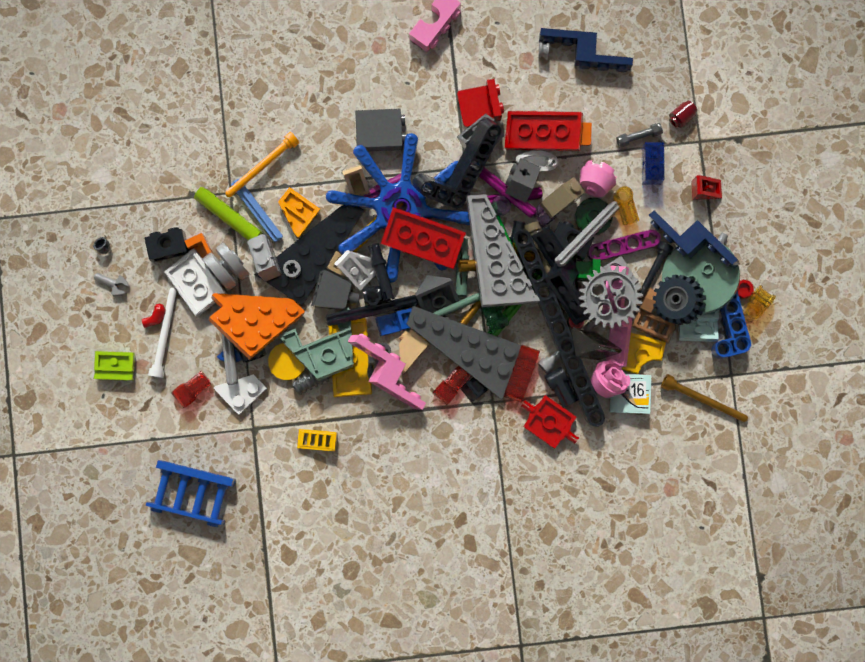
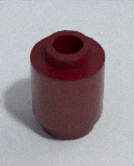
[669,100,698,128]

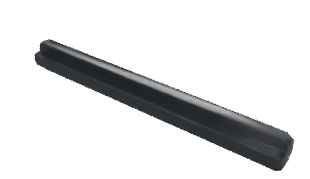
[325,295,418,326]

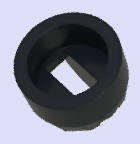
[93,237,111,254]

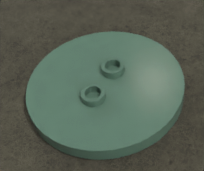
[662,243,740,314]

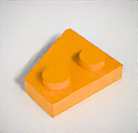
[278,187,320,239]

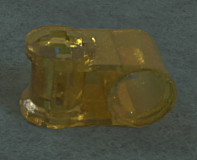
[742,285,776,322]

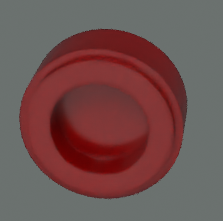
[737,279,754,299]

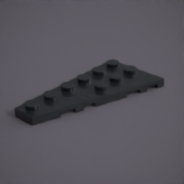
[254,205,365,306]

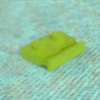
[93,351,135,381]

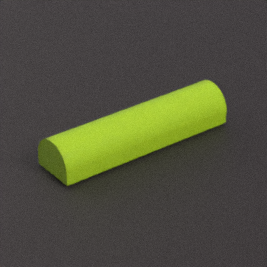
[194,187,263,240]

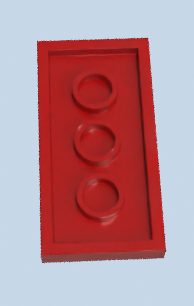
[504,111,583,151]
[380,207,466,269]

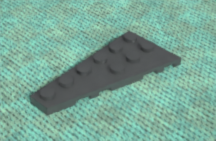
[406,306,521,400]

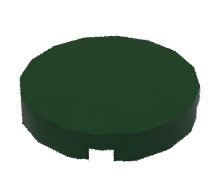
[575,198,613,235]

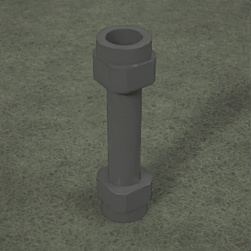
[616,123,663,147]

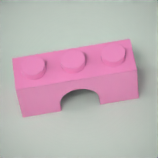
[409,0,461,52]

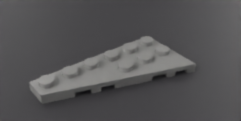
[466,194,540,307]

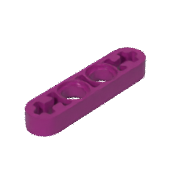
[587,230,661,261]

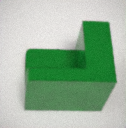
[576,259,601,281]

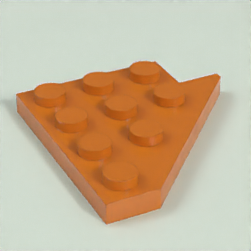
[209,293,305,360]

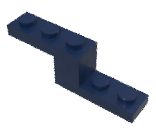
[539,28,633,72]
[649,210,740,269]

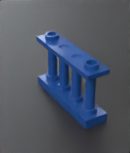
[146,460,236,527]

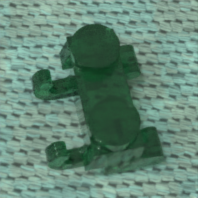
[481,306,509,334]

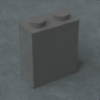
[355,108,406,152]

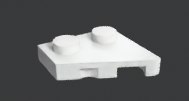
[334,250,376,291]
[214,374,267,415]

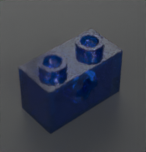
[642,142,665,185]

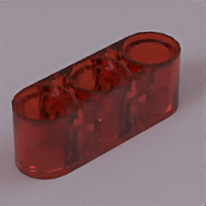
[503,344,540,403]

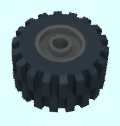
[652,275,706,325]

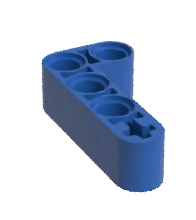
[711,291,751,359]

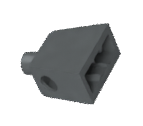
[311,270,359,310]

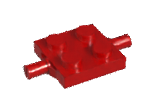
[521,395,579,449]

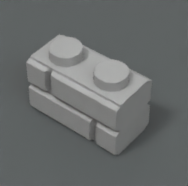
[247,234,282,281]

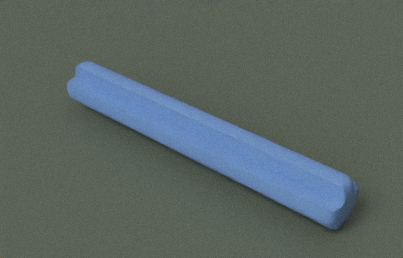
[231,179,283,242]

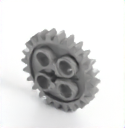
[579,265,643,329]

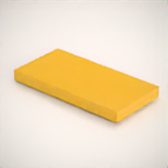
[328,318,372,398]

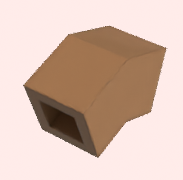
[640,288,657,313]

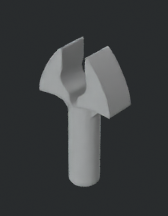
[94,273,130,296]

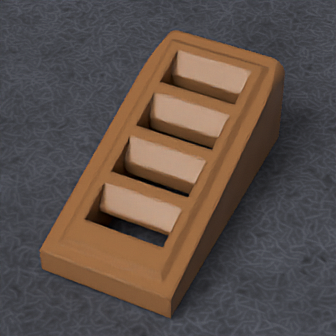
[632,309,676,343]

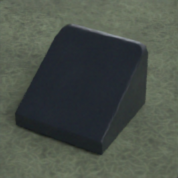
[460,377,489,403]

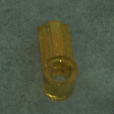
[613,186,640,226]

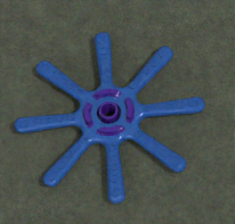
[326,133,470,283]

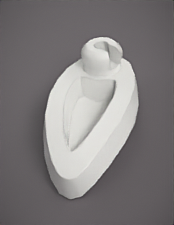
[515,150,558,172]

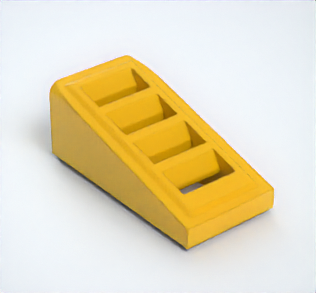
[297,429,337,452]

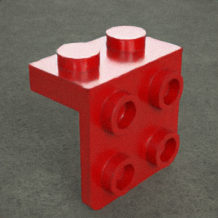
[457,79,504,127]

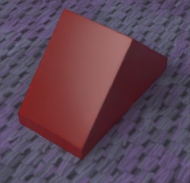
[691,175,722,200]

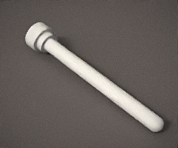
[148,288,177,379]

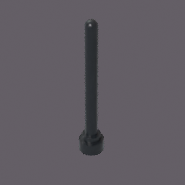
[632,241,674,321]

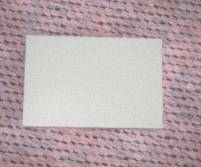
[164,248,227,317]

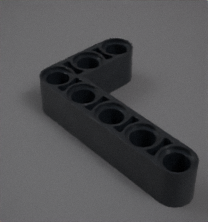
[412,118,502,209]

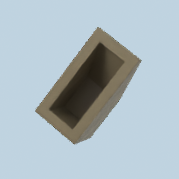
[539,177,586,218]

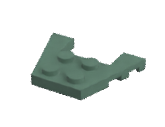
[279,307,354,381]

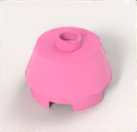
[580,160,617,197]
[591,359,630,398]

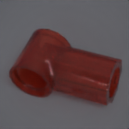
[433,366,470,405]
[171,371,212,408]

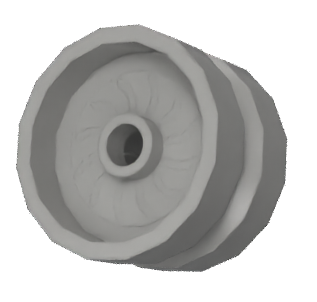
[203,242,250,291]

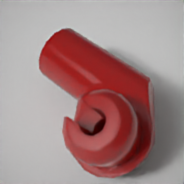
[142,303,166,328]

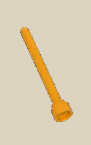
[225,132,300,197]

